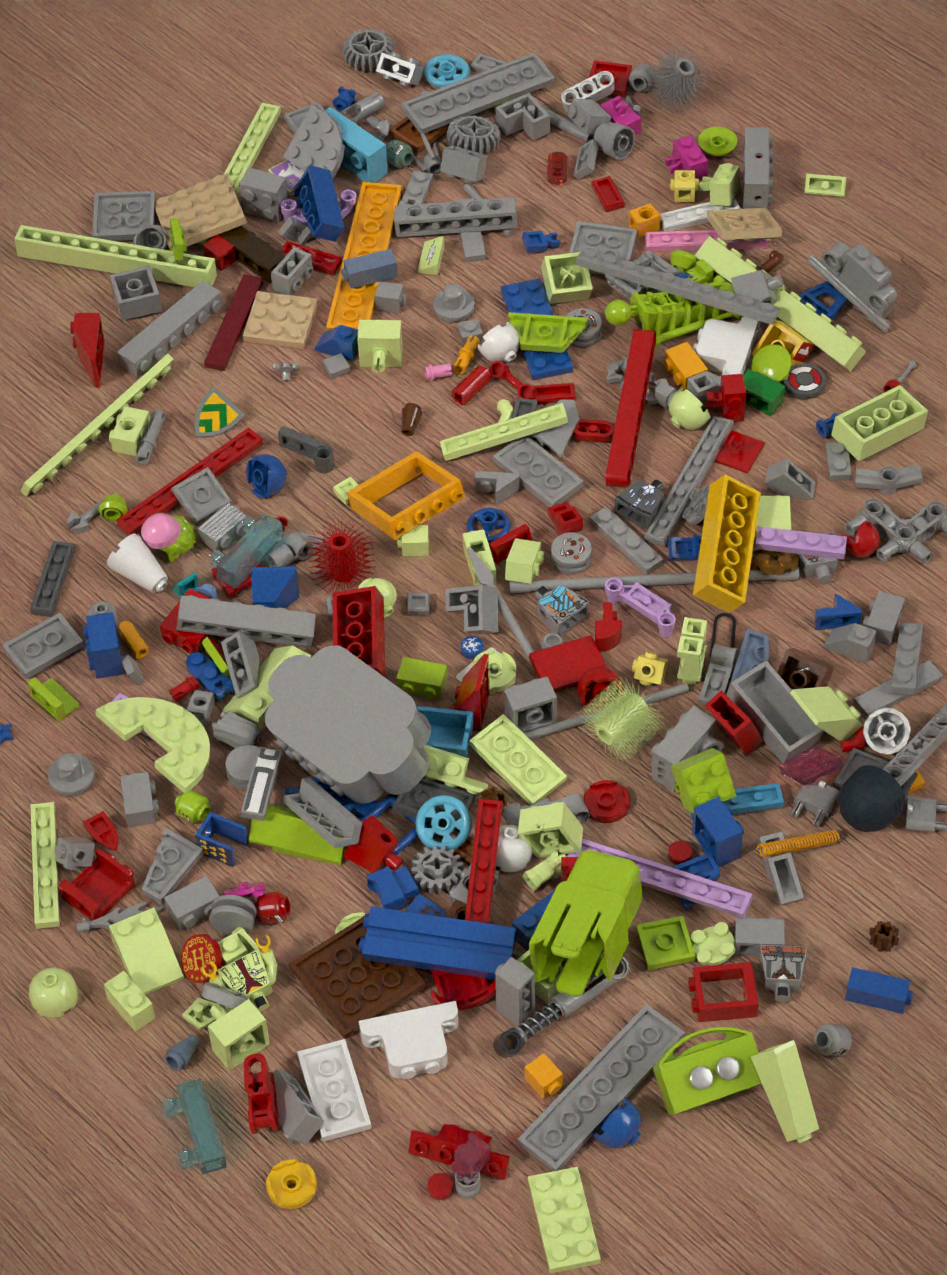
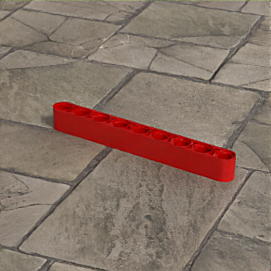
[605,329,656,487]

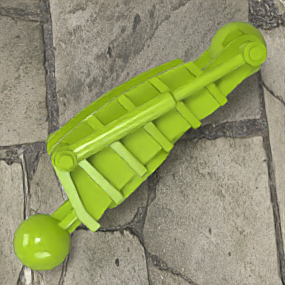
[605,275,743,348]

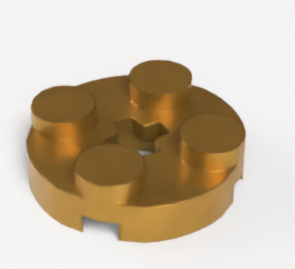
[754,550,799,575]

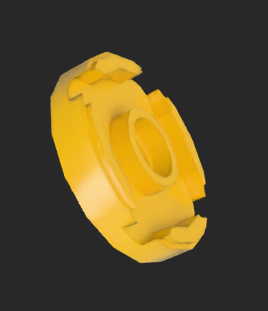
[266,1159,317,1210]

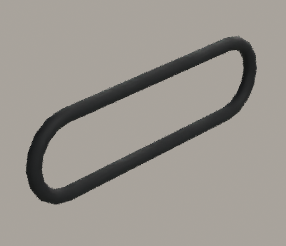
[709,613,736,665]

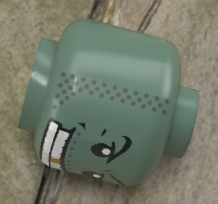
[386,140,413,169]

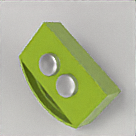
[652,1027,762,1115]

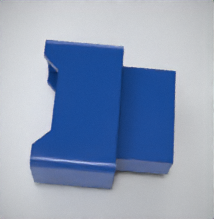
[366,866,419,910]

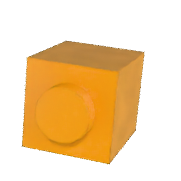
[524,1053,563,1100]

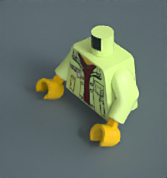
[200,934,277,1012]

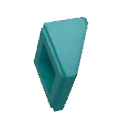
[172,572,199,599]

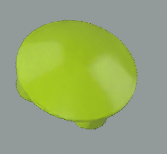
[751,345,791,382]

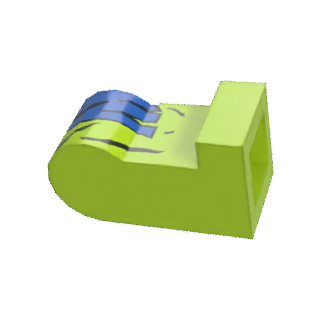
[677,259,714,284]

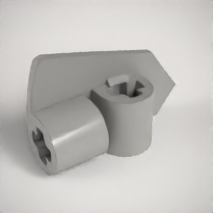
[528,400,579,457]
[255,532,324,567]

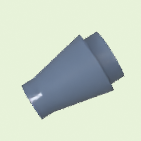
[165,1035,200,1070]

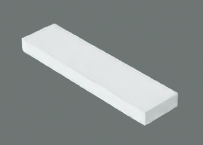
[660,198,741,232]

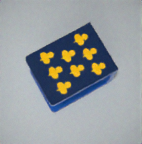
[195,812,249,867]

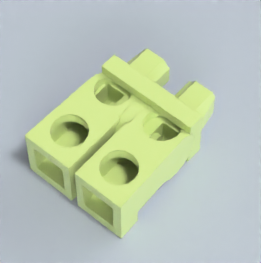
[677,617,707,685]

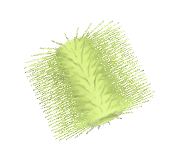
[580,677,664,762]

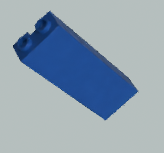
[359,907,516,979]

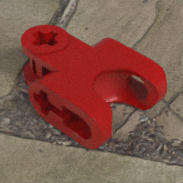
[243,1053,279,1134]

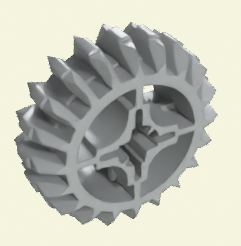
[343,28,395,73]
[447,115,500,155]

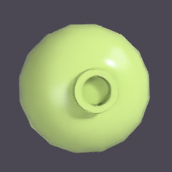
[669,388,711,430]
[29,967,78,1018]

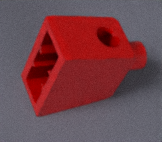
[343,815,403,873]

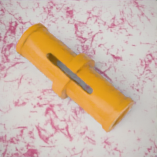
[452,335,480,374]

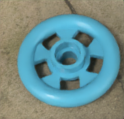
[424,54,470,88]
[415,795,472,851]

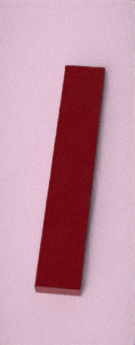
[204,274,263,371]

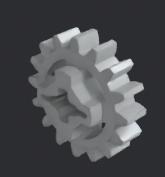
[411,845,463,894]

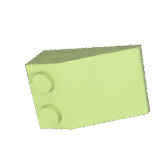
[790,686,864,741]
[109,908,184,995]

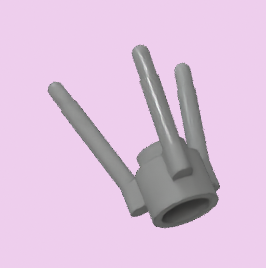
[413,133,442,175]

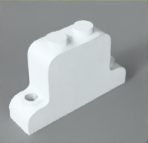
[693,316,759,375]
[359,1001,459,1079]

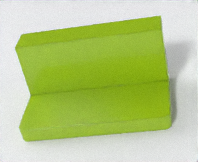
[28,677,79,722]

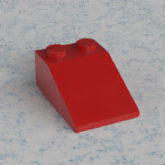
[70,313,105,388]
[451,654,490,732]

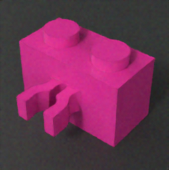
[600,96,641,135]
[665,135,708,180]

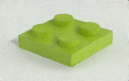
[636,916,695,970]

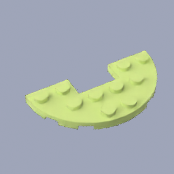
[96,697,210,794]

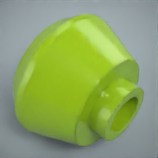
[670,250,697,273]
[98,494,128,522]

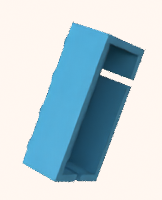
[417,706,473,758]

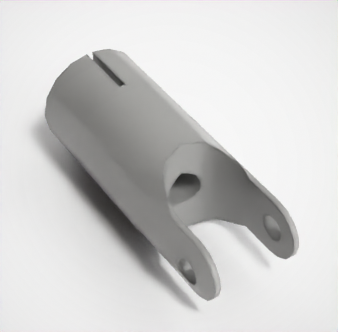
[341,92,385,123]

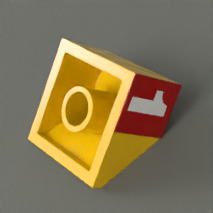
[751,320,815,366]

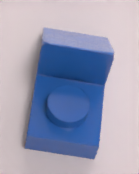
[814,594,862,630]

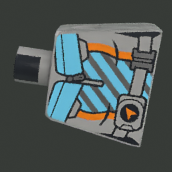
[535,585,589,636]

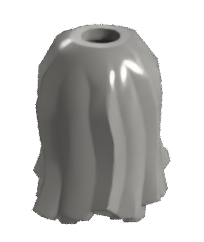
[212,711,260,748]

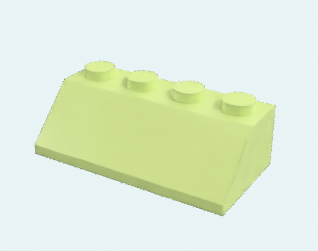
[222,645,311,733]

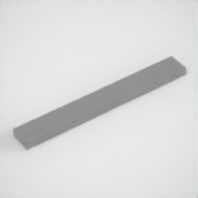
[644,416,734,546]

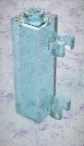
[210,514,283,588]
[162,1078,227,1175]

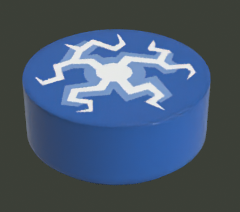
[461,636,483,659]

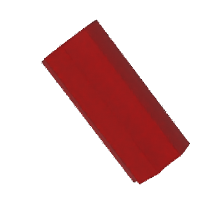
[451,365,491,405]

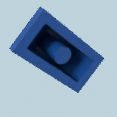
[315,325,359,361]

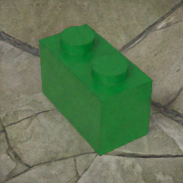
[743,369,785,416]

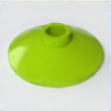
[698,127,738,156]

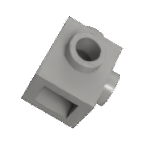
[55,837,95,870]

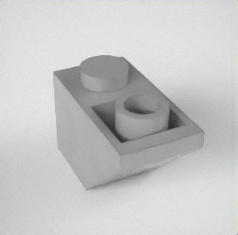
[687,371,721,408]

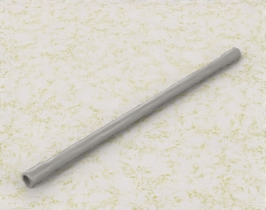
[509,567,799,594]

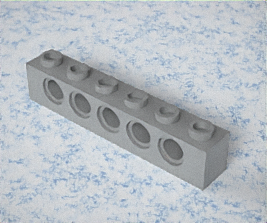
[394,197,517,237]

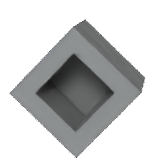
[375,281,407,314]

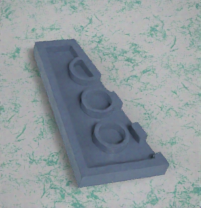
[728,629,769,689]

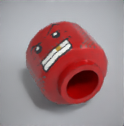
[254,891,291,924]

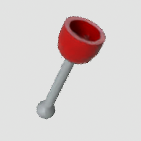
[883,361,917,393]

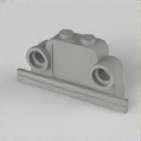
[807,242,897,333]

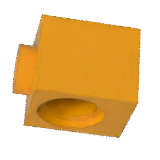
[629,203,661,238]

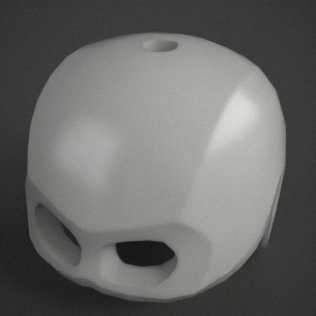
[134,225,168,250]

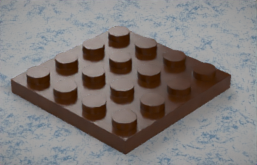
[289,913,426,1039]

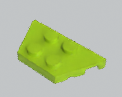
[508,312,588,353]

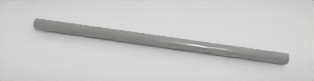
[524,683,689,740]

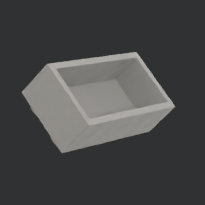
[726,660,824,765]

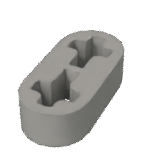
[202,982,248,1009]

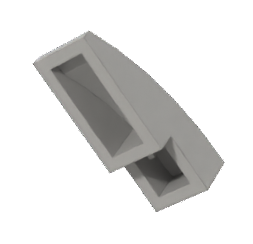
[757,832,804,905]

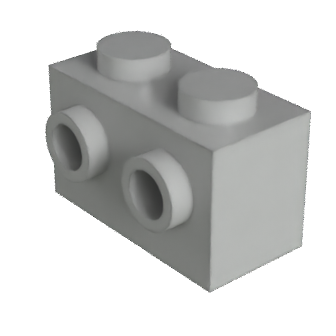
[376,51,424,87]
[271,247,313,295]

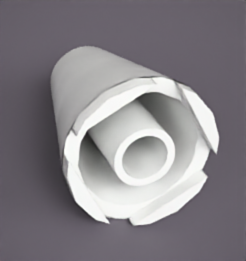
[107,534,168,593]

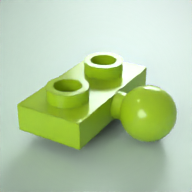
[170,218,187,261]

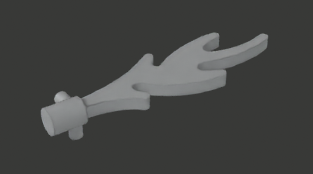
[76,902,164,934]

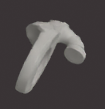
[367,116,392,141]

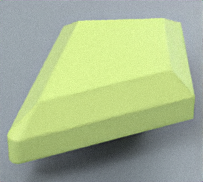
[182,998,232,1030]

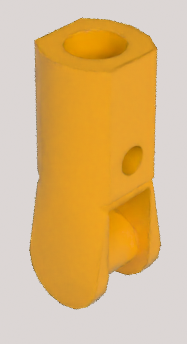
[119,621,149,659]

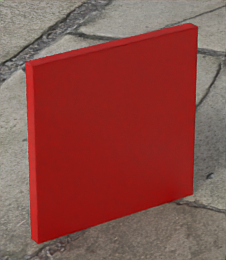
[714,430,765,473]

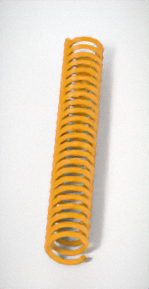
[757,830,840,858]

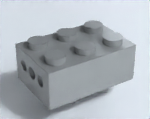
[651,706,724,792]

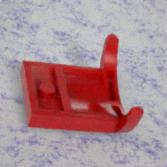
[430,970,496,1011]

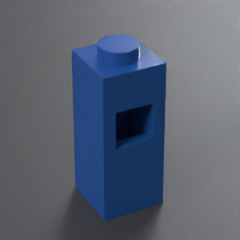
[845,967,913,1014]

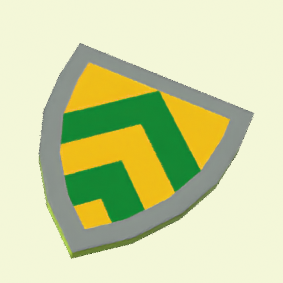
[194,386,245,437]

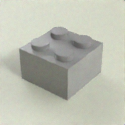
[239,168,288,222]
[110,266,162,321]
[504,677,557,733]

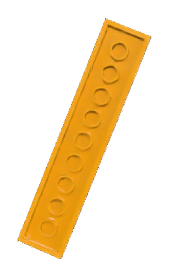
[326,182,402,332]

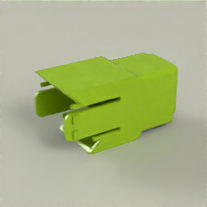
[529,849,643,997]

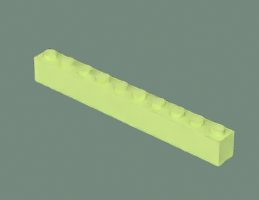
[14,225,217,287]
[694,236,866,371]

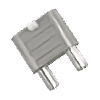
[791,778,839,827]
[905,796,947,832]

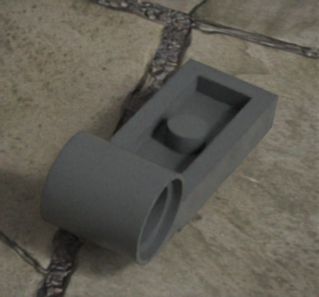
[278,426,334,473]

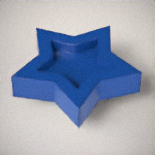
[0,724,13,745]

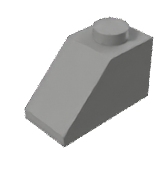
[765,458,816,500]
[824,623,877,663]

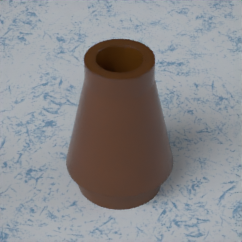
[401,403,423,436]

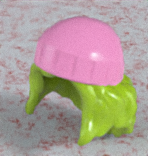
[141,513,197,563]

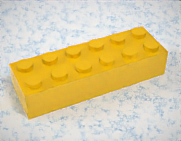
[693,474,761,613]

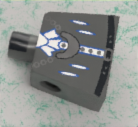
[615,480,664,530]

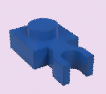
[522,231,560,253]

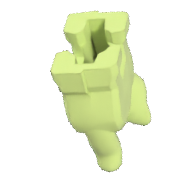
[522,851,567,892]

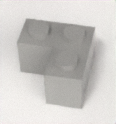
[496,93,550,140]
[445,585,498,634]

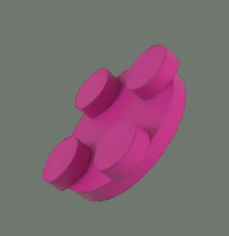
[223,882,265,897]

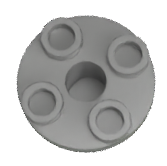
[433,284,474,324]
[682,484,710,525]
[48,753,95,797]

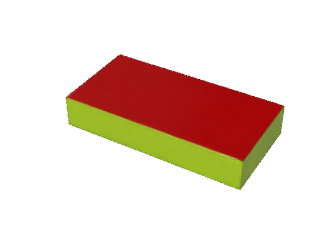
[202,637,231,678]

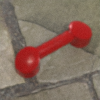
[489,360,536,400]

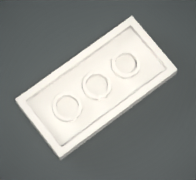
[297,1039,372,1142]

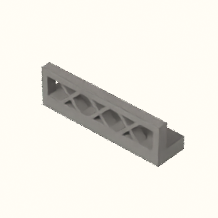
[283,777,362,848]

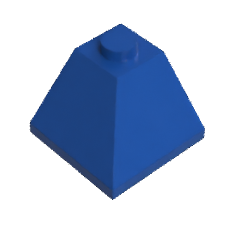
[251,566,299,608]

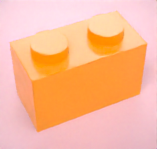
[663,342,708,390]

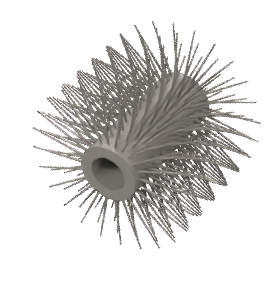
[642,42,711,115]

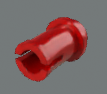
[169,676,199,702]

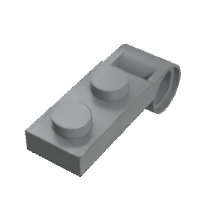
[698,644,737,706]

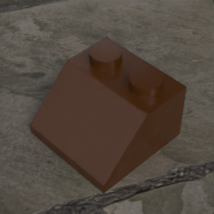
[777,648,835,690]

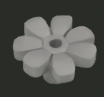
[273,363,300,381]

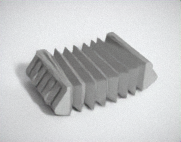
[605,250,682,300]

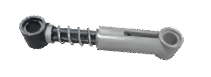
[493,957,629,1058]

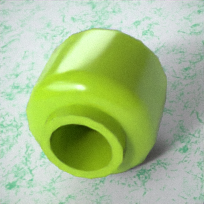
[175,790,211,824]

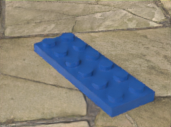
[500,278,573,381]

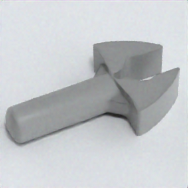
[67,503,100,534]

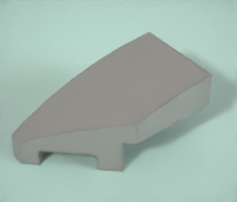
[278,217,319,245]

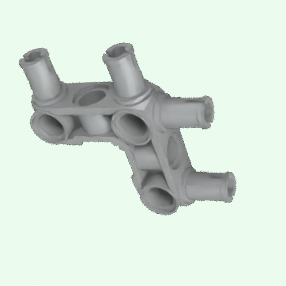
[845,498,947,564]

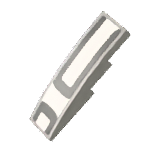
[241,747,283,821]

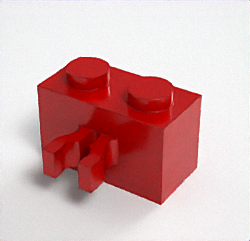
[706,374,746,422]

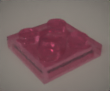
[779,747,843,785]

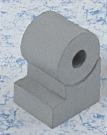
[187,690,215,727]

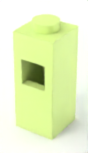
[462,529,497,586]

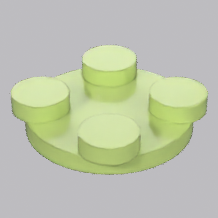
[691,922,735,966]

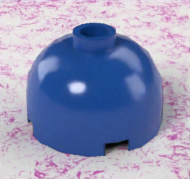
[246,454,287,498]
[593,1097,642,1149]

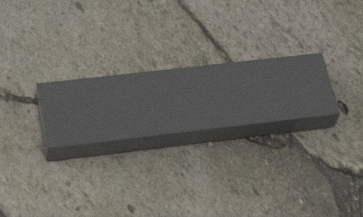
[30,541,76,617]

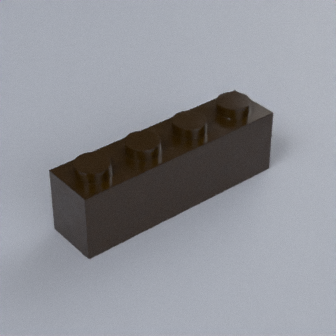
[213,225,286,284]

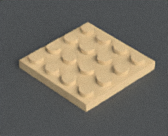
[154,173,247,249]

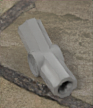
[855,465,923,495]

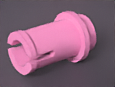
[424,363,452,381]

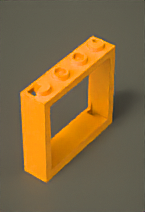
[347,451,465,540]

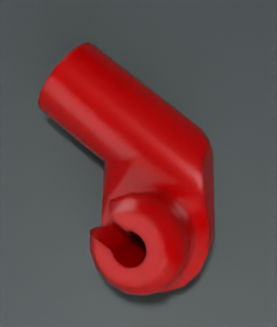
[840,727,867,752]

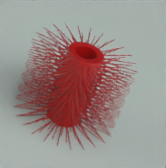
[307,518,376,595]

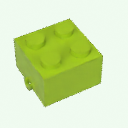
[670,748,737,813]

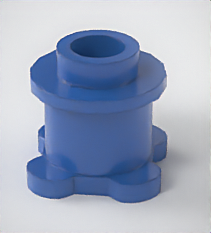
[333,87,357,112]

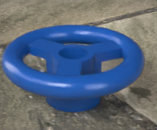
[467,508,511,543]

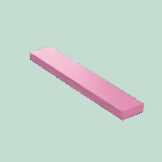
[645,230,769,252]

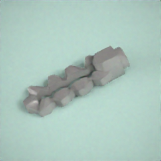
[606,358,677,410]

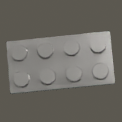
[493,436,584,507]

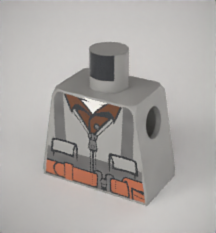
[759,945,807,1003]

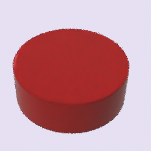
[668,841,692,865]
[427,1173,453,1200]

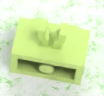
[699,163,741,206]

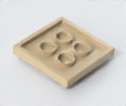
[706,208,782,242]
[243,291,318,349]

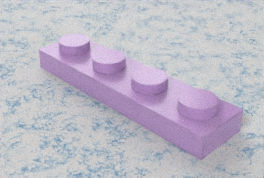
[755,526,847,559]

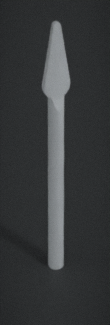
[467,547,534,665]

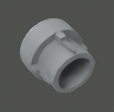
[594,122,635,160]

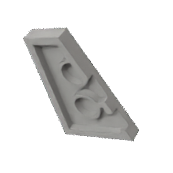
[142,828,204,905]

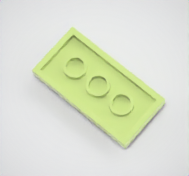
[469,714,567,805]
[528,1167,601,1274]

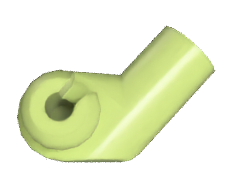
[497,399,514,423]

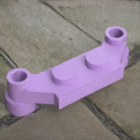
[281,190,357,225]
[605,578,676,638]

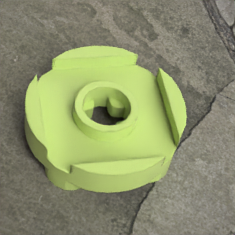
[471,650,516,695]

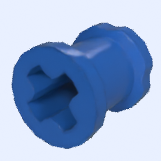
[816,413,839,438]

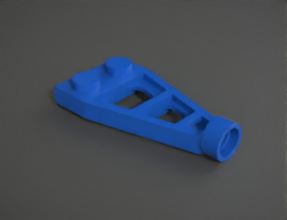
[799,281,849,320]

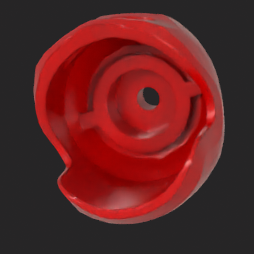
[841,521,880,558]

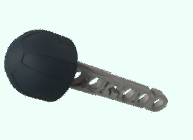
[839,704,947,832]

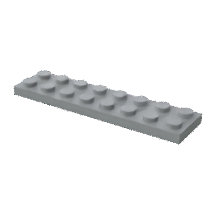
[401,52,555,134]
[517,1004,685,1171]

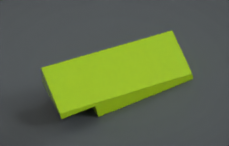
[249,803,347,865]

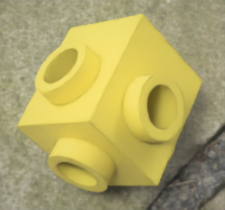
[670,170,699,202]
[632,651,669,686]

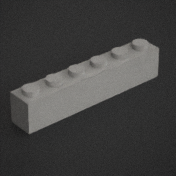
[117,281,223,378]
[176,595,316,648]

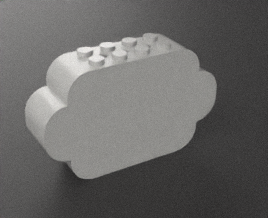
[265,645,431,804]

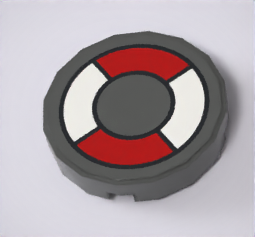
[783,363,826,399]

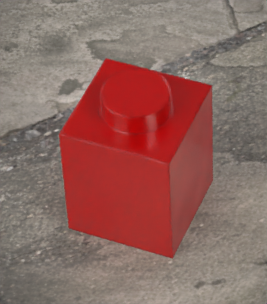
[203,235,236,271]

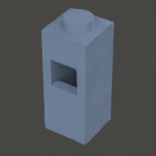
[341,249,397,289]

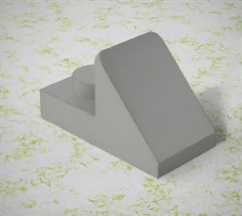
[475,471,519,505]

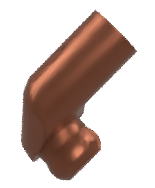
[759,250,783,273]

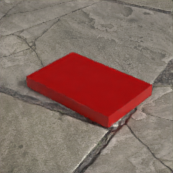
[529,635,607,692]

